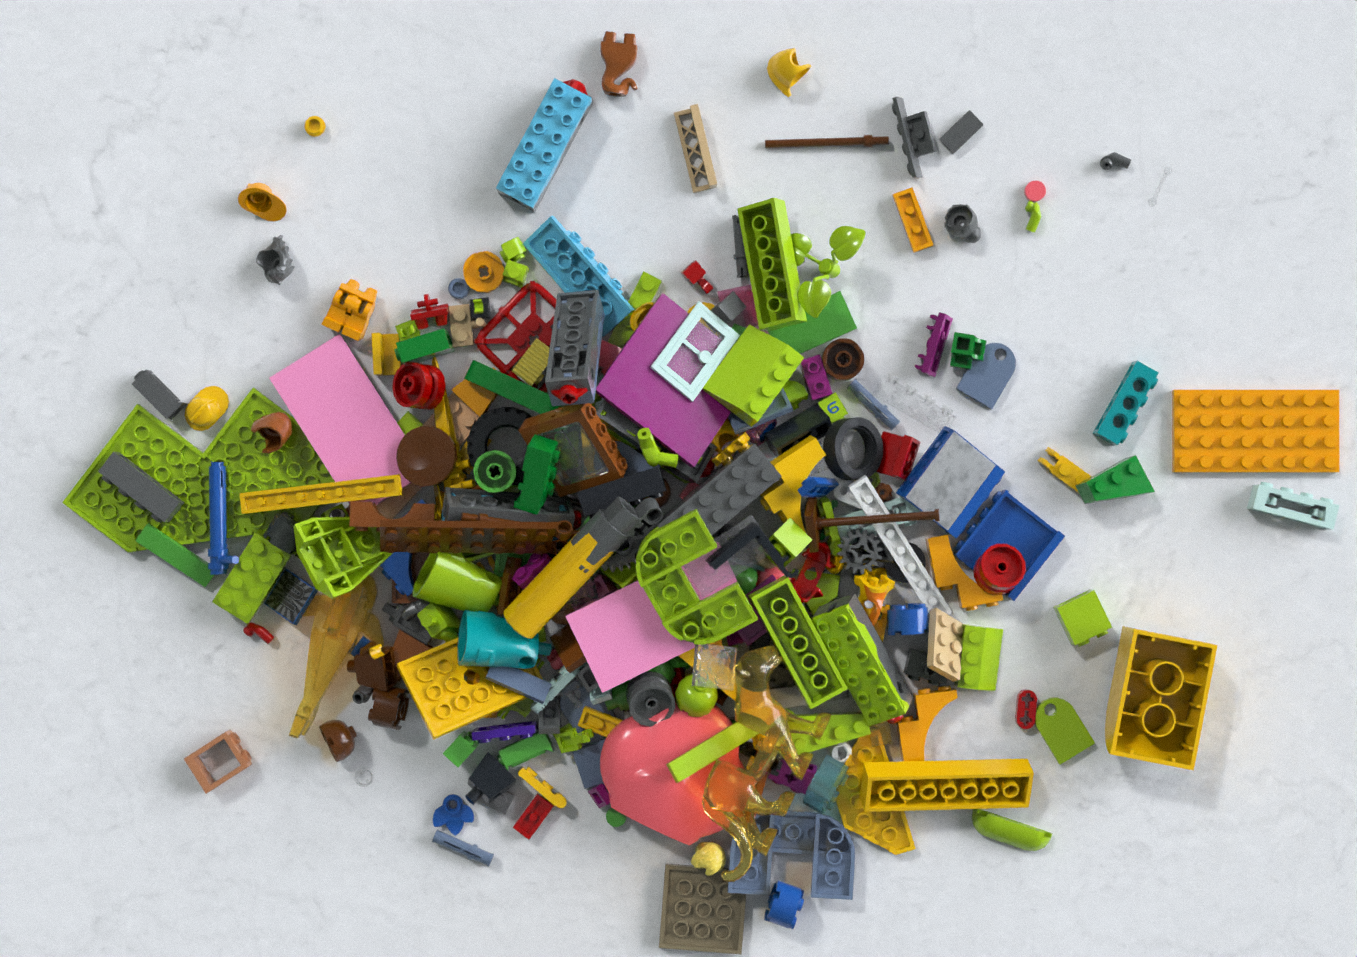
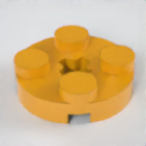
[463,251,505,293]

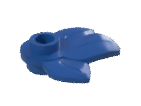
[433,794,474,836]

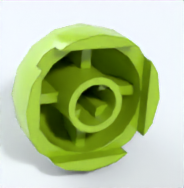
[675,674,717,717]

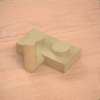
[449,304,486,348]

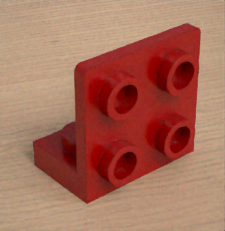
[876,431,921,480]

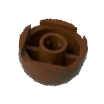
[319,720,357,762]

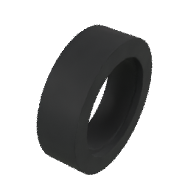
[823,417,883,480]

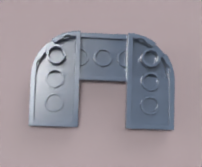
[727,809,855,900]

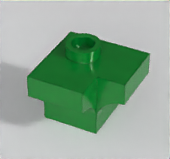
[950,332,987,370]

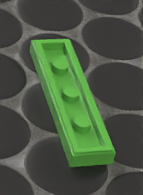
[135,523,214,587]

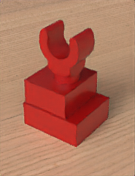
[681,260,714,294]

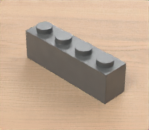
[98,452,185,523]

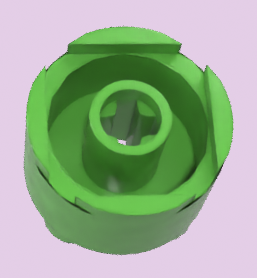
[473,450,517,493]

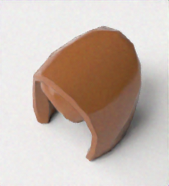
[251,412,292,453]

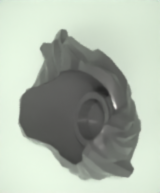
[256,235,295,285]

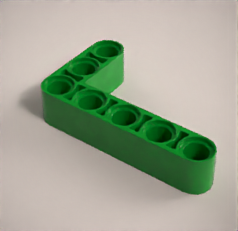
[464,360,567,414]

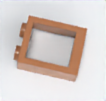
[184,729,252,794]

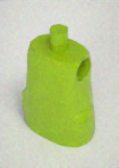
[412,552,502,612]

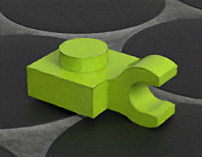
[554,728,594,753]

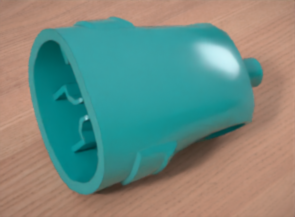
[457,610,552,669]

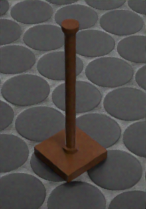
[804,497,940,553]

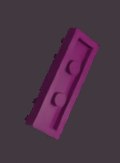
[915,312,953,377]

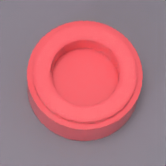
[1024,180,1046,202]

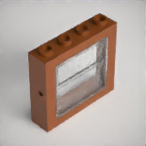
[518,403,628,497]

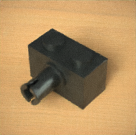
[904,648,947,686]

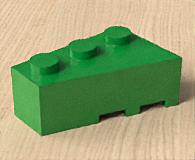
[513,434,560,515]
[1075,455,1155,504]

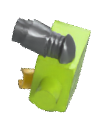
[401,599,461,643]

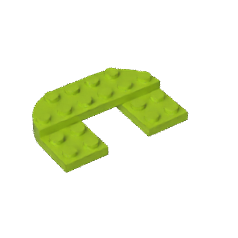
[636,509,758,645]

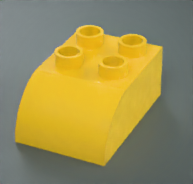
[1105,626,1218,771]

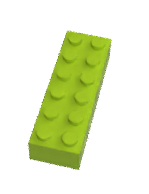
[737,198,807,331]
[748,575,848,709]

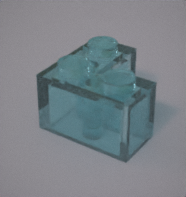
[802,755,849,815]

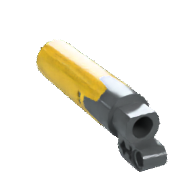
[504,496,663,639]

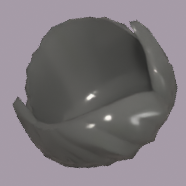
[944,204,981,243]

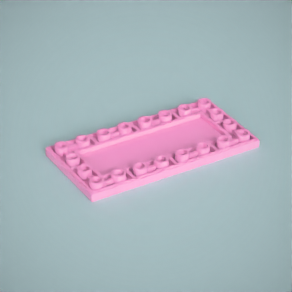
[269,334,411,506]
[565,542,737,693]

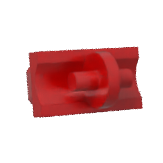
[410,294,449,330]

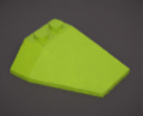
[294,517,393,599]

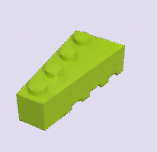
[777,712,871,757]

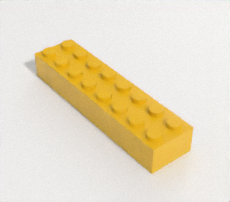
[860,759,1034,812]

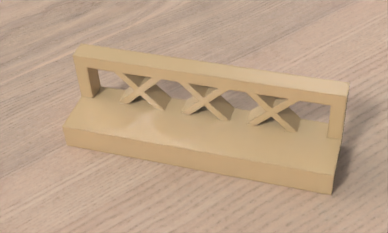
[674,104,717,193]

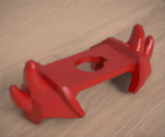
[790,542,836,603]

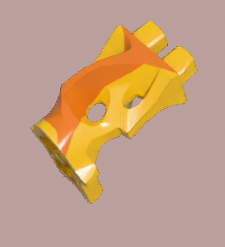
[854,563,895,642]

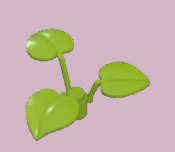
[791,226,866,318]

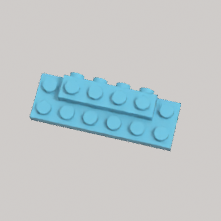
[523,216,634,337]

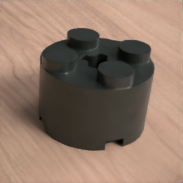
[263,511,299,557]

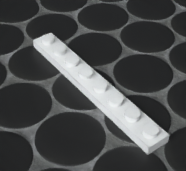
[848,475,952,615]

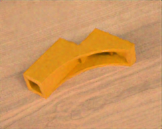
[925,535,1003,611]
[896,685,958,761]

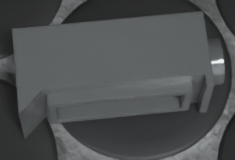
[132,369,187,420]

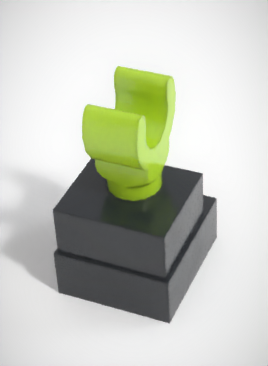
[470,297,491,320]

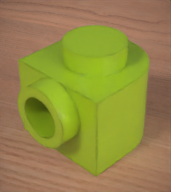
[499,237,527,263]

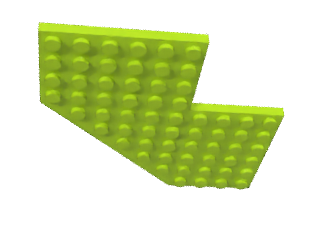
[62,387,335,552]

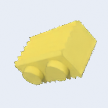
[512,338,550,386]

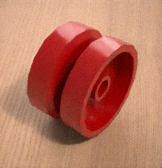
[392,362,446,410]
[973,544,1026,595]

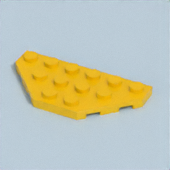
[831,729,916,855]

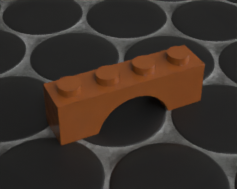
[349,501,437,532]

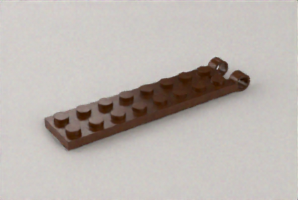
[380,520,573,556]

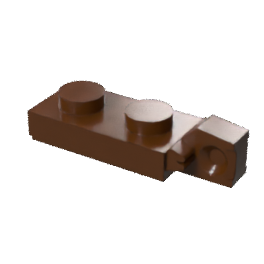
[497,557,522,615]

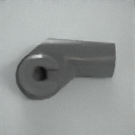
[1100,152,1131,170]

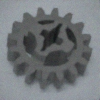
[836,529,882,574]

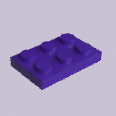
[472,720,538,743]

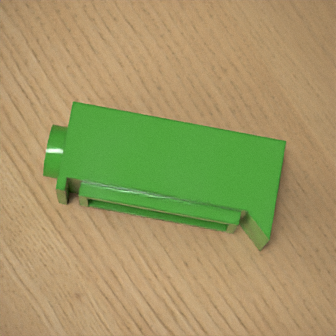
[497,731,555,770]

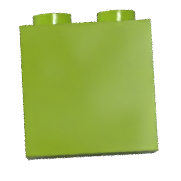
[1053,589,1113,647]

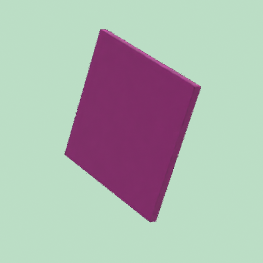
[596,293,731,468]

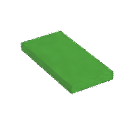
[768,291,857,354]

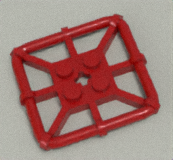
[474,281,557,393]

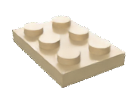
[927,608,963,682]

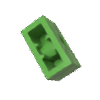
[443,730,479,767]

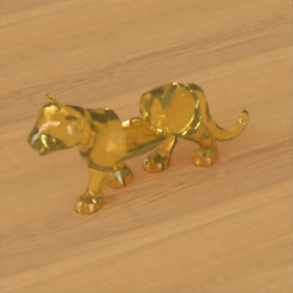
[702,645,832,882]

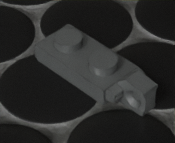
[382,602,432,645]

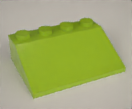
[702,324,804,427]

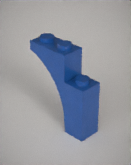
[380,499,438,596]

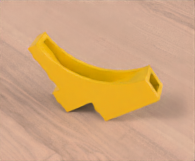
[760,435,826,533]

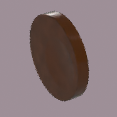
[396,426,457,487]

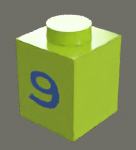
[817,392,848,423]

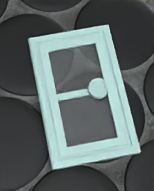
[650,301,740,402]

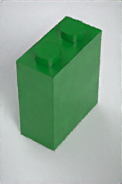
[394,328,455,364]

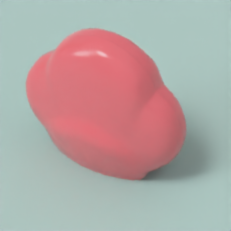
[600,697,748,846]

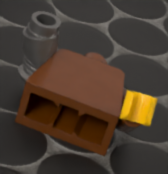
[347,641,397,704]

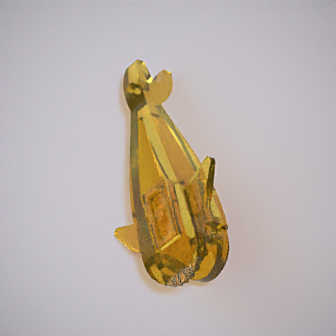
[289,575,385,738]

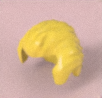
[691,842,727,876]

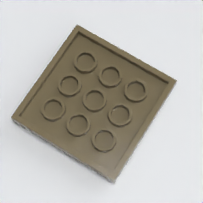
[659,863,746,955]

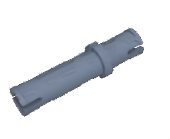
[847,379,900,431]
[432,829,494,867]

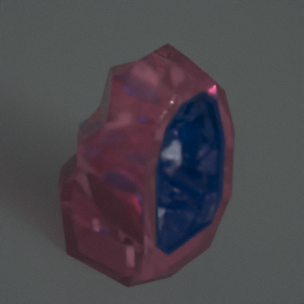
[742,419,777,446]

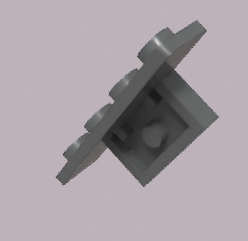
[892,97,937,178]

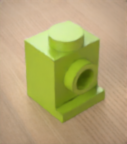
[502,259,529,288]

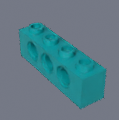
[1092,361,1159,445]

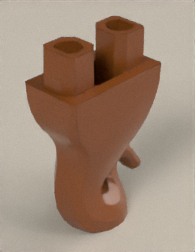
[600,31,638,97]

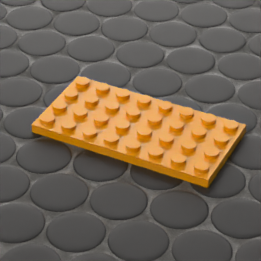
[1172,390,1340,472]

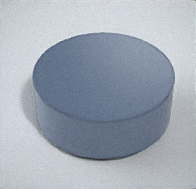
[448,278,470,299]

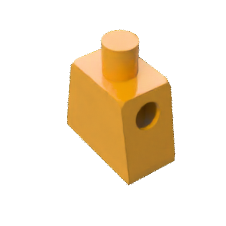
[452,367,498,417]

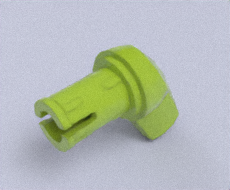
[637,428,678,468]

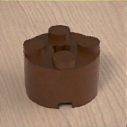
[821,338,864,381]
[368,687,409,730]

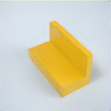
[371,333,401,376]

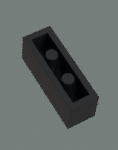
[764,403,832,457]

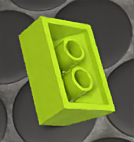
[954,624,1003,691]

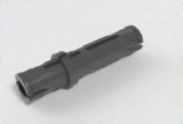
[732,215,750,278]

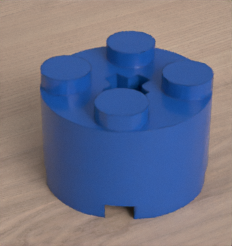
[887,603,929,635]
[764,880,804,929]

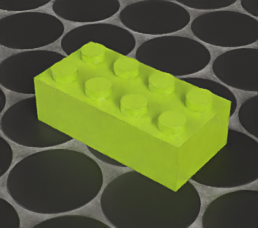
[212,529,294,624]

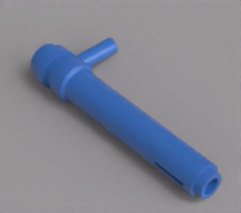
[208,462,239,575]

